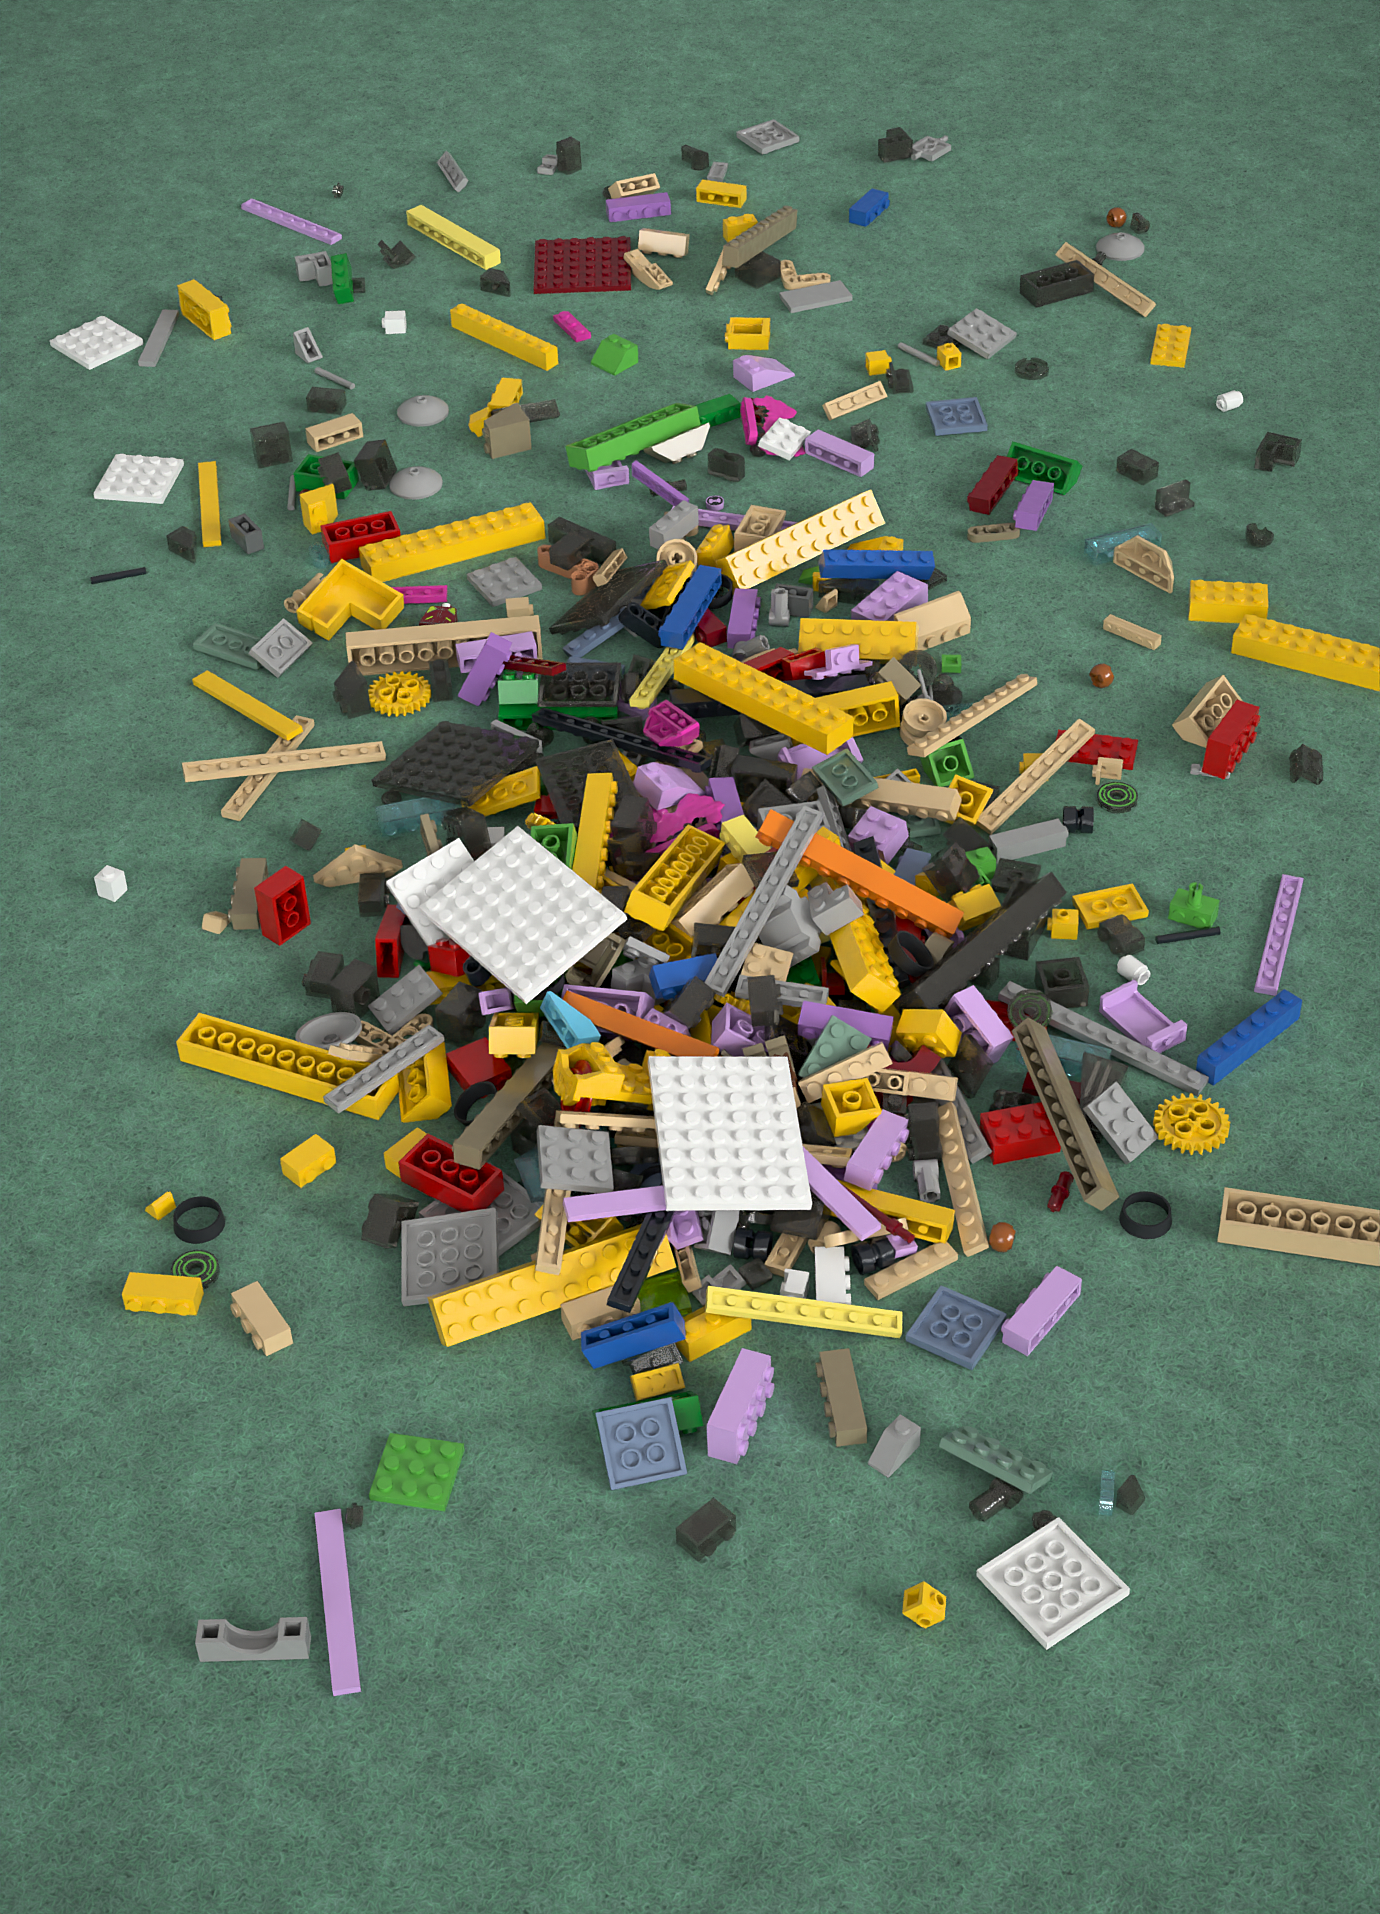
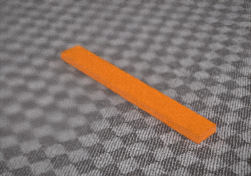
[562,990,720,1057]

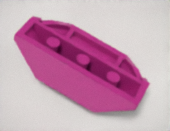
[643,700,700,747]

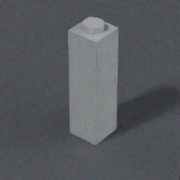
[988,819,1068,864]

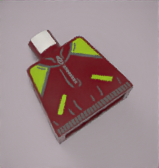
[419,603,458,626]

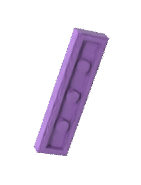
[632,461,689,506]

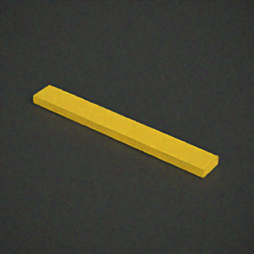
[198,461,222,547]
[192,670,303,741]

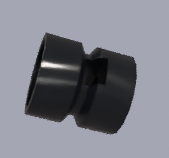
[1062,806,1094,834]
[733,1227,773,1263]
[851,1235,895,1275]

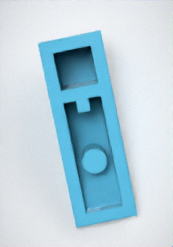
[540,991,601,1049]

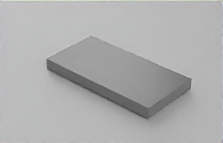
[779,280,852,313]

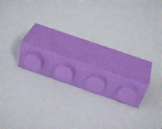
[606,192,671,222]
[1013,480,1054,531]
[727,588,761,649]
[458,632,512,706]
[705,777,744,839]
[798,1000,893,1051]

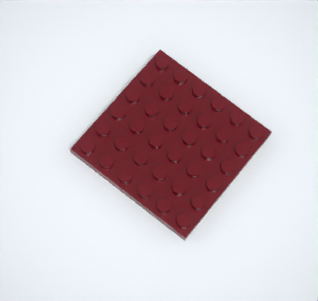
[534,236,631,294]

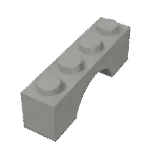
[195,1617,311,1662]

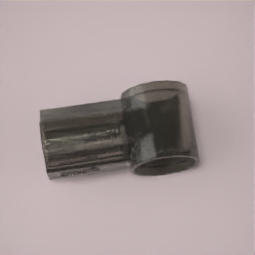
[969,1477,1023,1522]

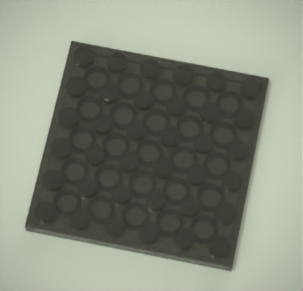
[371,721,540,807]

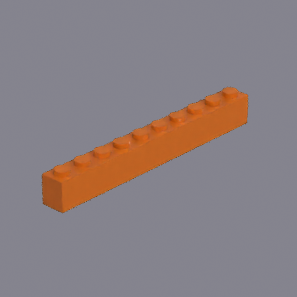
[755,809,964,939]

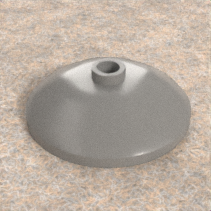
[1096,232,1145,261]
[397,395,449,427]
[389,466,443,500]
[295,1012,362,1051]

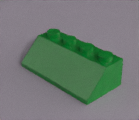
[1007,441,1083,495]
[592,1391,703,1443]

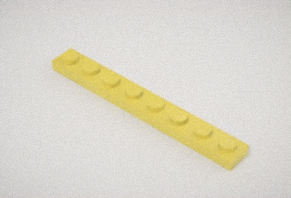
[629,634,695,709]
[705,1286,902,1338]

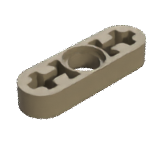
[967,523,1020,543]

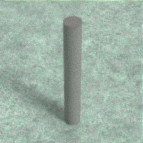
[898,342,940,367]
[315,367,355,390]
[287,475,296,511]

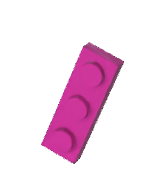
[553,311,591,343]
[391,585,448,604]

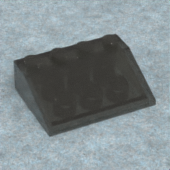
[537,663,623,707]

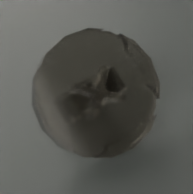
[926,674,963,711]

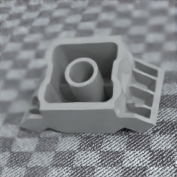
[759,885,822,967]

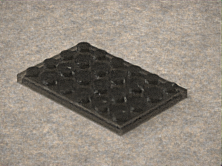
[548,560,668,635]
[535,739,645,833]

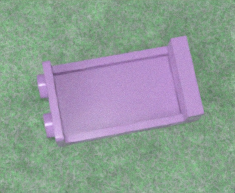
[585,460,629,490]
[778,737,863,790]
[1099,980,1187,1053]

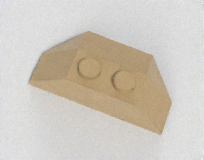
[1113,535,1174,593]

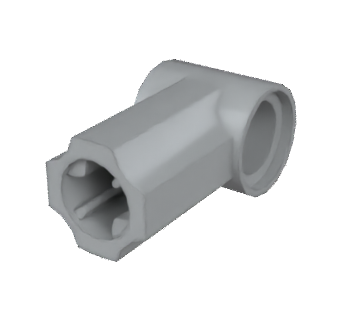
[769,588,790,627]
[732,635,770,662]
[913,1159,940,1203]

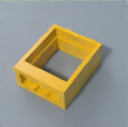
[725,317,770,350]

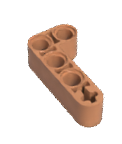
[537,545,599,595]

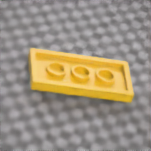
[1150,324,1191,368]
[462,766,540,823]

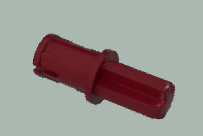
[1047,1171,1074,1213]

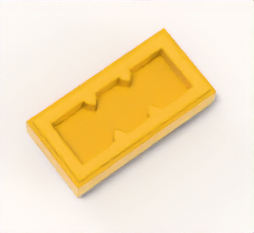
[630,1363,685,1401]

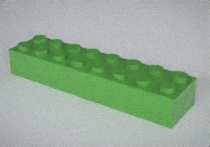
[565,403,700,472]

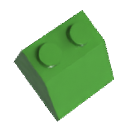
[591,334,638,376]
[920,739,975,787]

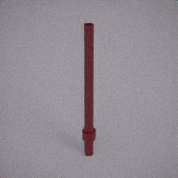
[842,1184,915,1243]

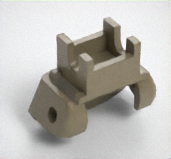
[564,932,626,988]

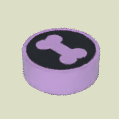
[706,496,724,511]

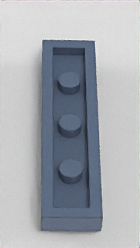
[563,606,625,658]

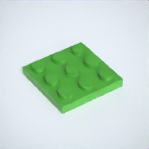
[369,1433,465,1511]

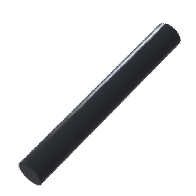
[90,567,147,584]
[1155,926,1221,944]

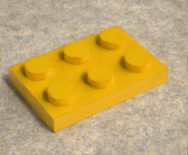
[640,560,695,610]
[1072,883,1149,930]

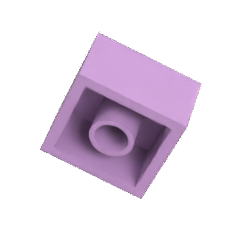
[848,806,909,865]

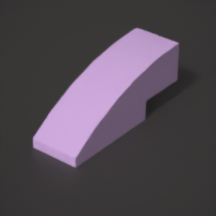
[478,987,516,1015]

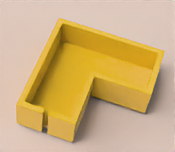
[296,559,404,641]

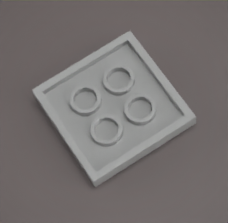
[736,119,799,154]
[947,308,1017,360]
[467,557,542,607]
[537,1125,614,1193]

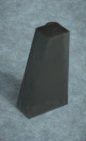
[1079,1052,1128,1144]

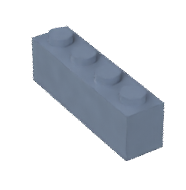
[894,848,931,886]

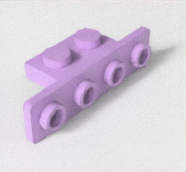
[804,644,872,680]

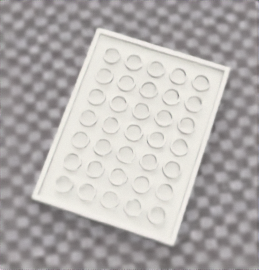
[419,826,627,1004]
[648,1056,812,1211]

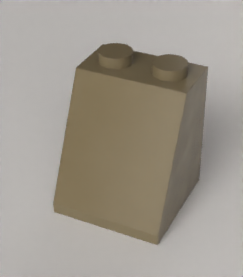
[482,403,532,459]

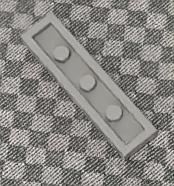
[437,151,468,192]
[735,975,829,1008]

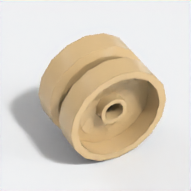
[656,539,697,579]
[900,699,947,746]

